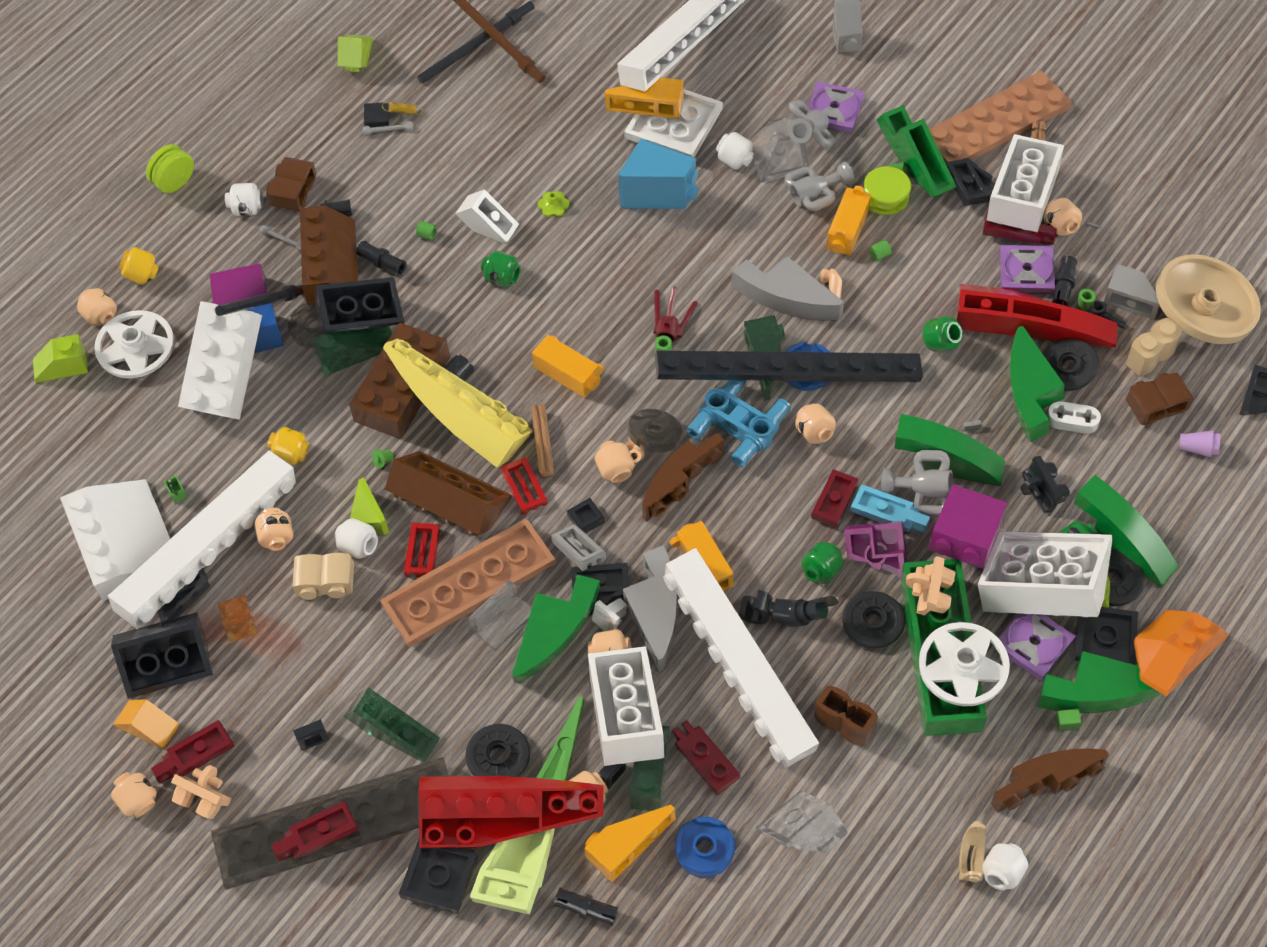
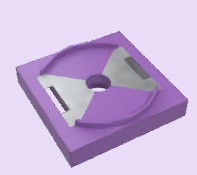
[808,81,865,134]
[999,245,1055,294]
[993,613,1076,681]

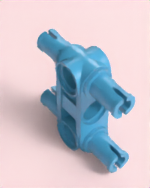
[687,380,791,468]

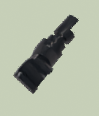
[739,589,839,627]

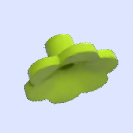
[537,191,570,217]

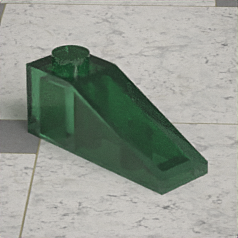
[744,315,785,401]
[311,326,393,376]
[344,687,440,763]
[630,726,670,811]

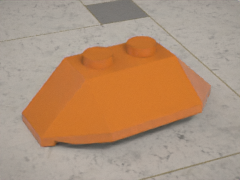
[1134,610,1228,696]

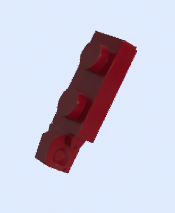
[982,211,1057,245]
[151,720,235,784]
[271,801,359,862]

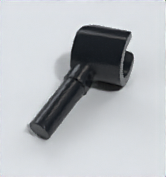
[1090,300,1126,329]

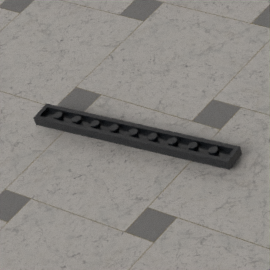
[655,350,923,382]

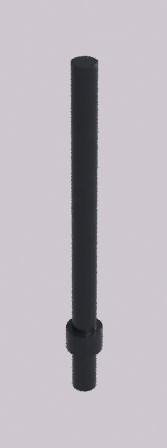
[417,1,535,84]
[215,284,304,316]

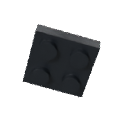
[1074,607,1138,665]
[399,839,478,914]

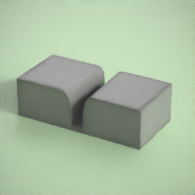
[963,420,981,431]

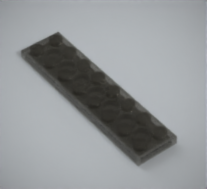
[211,757,449,890]

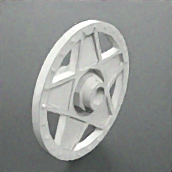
[94,310,174,378]
[919,622,1010,706]

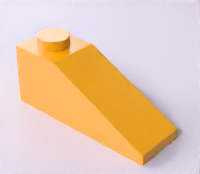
[605,77,684,119]
[585,805,676,882]

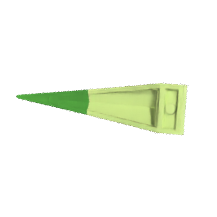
[470,695,585,915]

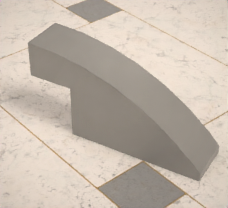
[732,256,844,320]
[623,545,677,673]

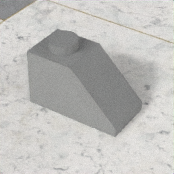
[832,0,863,53]
[1104,264,1159,319]

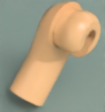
[820,268,842,298]

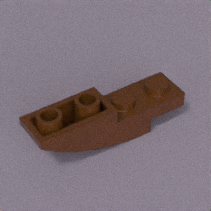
[642,433,724,522]
[991,748,1109,813]

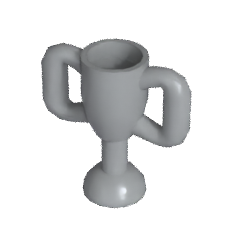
[788,99,836,149]
[785,161,855,211]
[881,450,953,517]

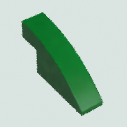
[876,105,957,198]
[1010,326,1064,443]
[894,414,1005,486]
[1074,475,1179,588]
[512,575,600,683]
[1037,651,1161,713]

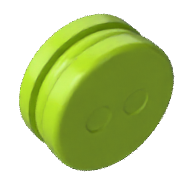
[146,144,194,194]
[864,166,911,215]

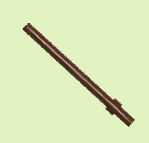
[453,0,546,83]

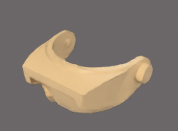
[959,821,986,882]

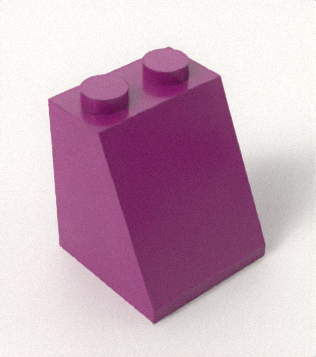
[928,484,1007,568]

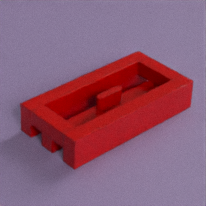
[501,457,548,515]
[404,522,440,578]

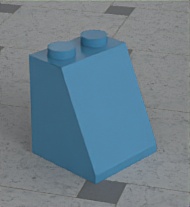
[618,139,699,209]

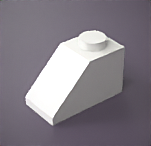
[455,189,519,243]

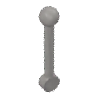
[362,121,414,136]
[260,225,301,252]

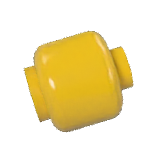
[118,247,159,285]
[267,427,310,466]

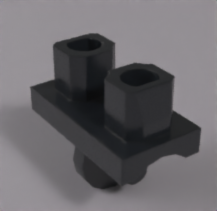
[1020,456,1070,513]

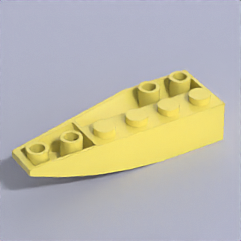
[383,339,534,467]

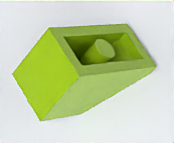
[337,35,373,72]
[33,334,88,383]

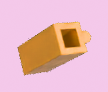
[826,186,871,256]
[532,335,604,398]
[669,520,734,591]

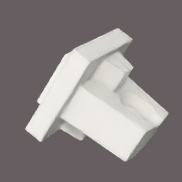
[592,598,628,631]

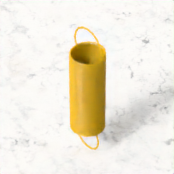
[382,102,422,114]

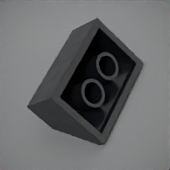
[314,277,404,333]
[111,612,213,699]

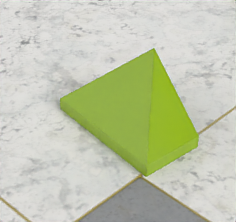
[350,477,389,536]

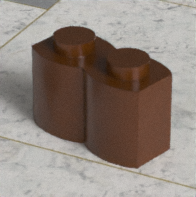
[266,157,317,211]
[1126,373,1194,425]
[814,686,878,747]

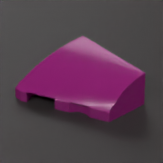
[210,263,267,305]
[844,521,907,578]

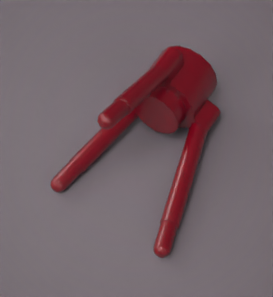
[653,286,698,342]

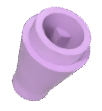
[1179,430,1221,457]

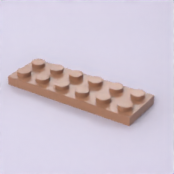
[929,70,1072,163]
[380,518,556,648]

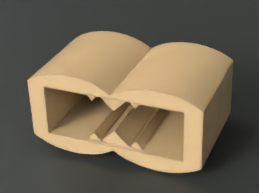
[1126,317,1183,376]
[292,553,354,600]

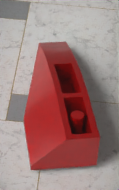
[956,284,1118,348]
[419,776,604,848]

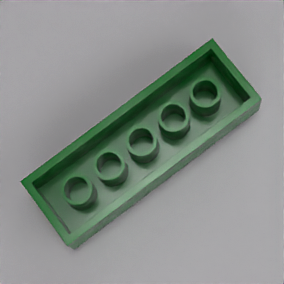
[900,559,987,736]

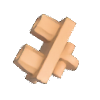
[905,556,956,616]
[171,765,232,819]

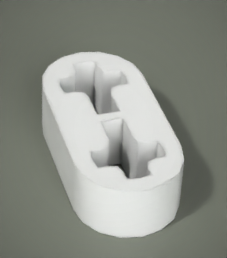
[1047,402,1101,434]

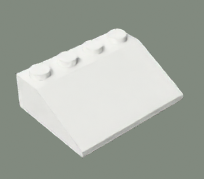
[60,479,170,601]
[978,532,1112,617]

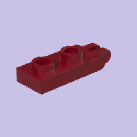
[672,720,740,795]

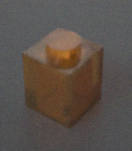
[217,595,258,643]

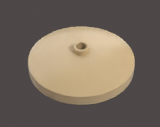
[1156,254,1261,344]

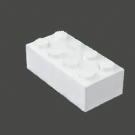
[987,134,1064,232]
[178,301,262,420]
[588,646,664,766]

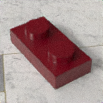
[811,469,859,528]

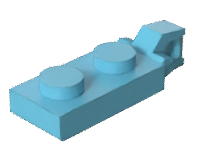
[850,484,930,534]

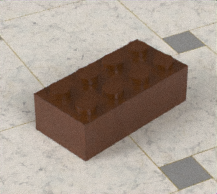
[349,322,450,439]

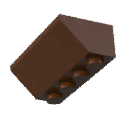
[300,205,358,306]
[384,451,512,535]

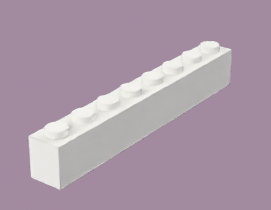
[617,0,745,91]
[108,451,296,629]
[663,548,819,768]

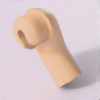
[626,434,645,463]

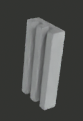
[551,524,606,571]

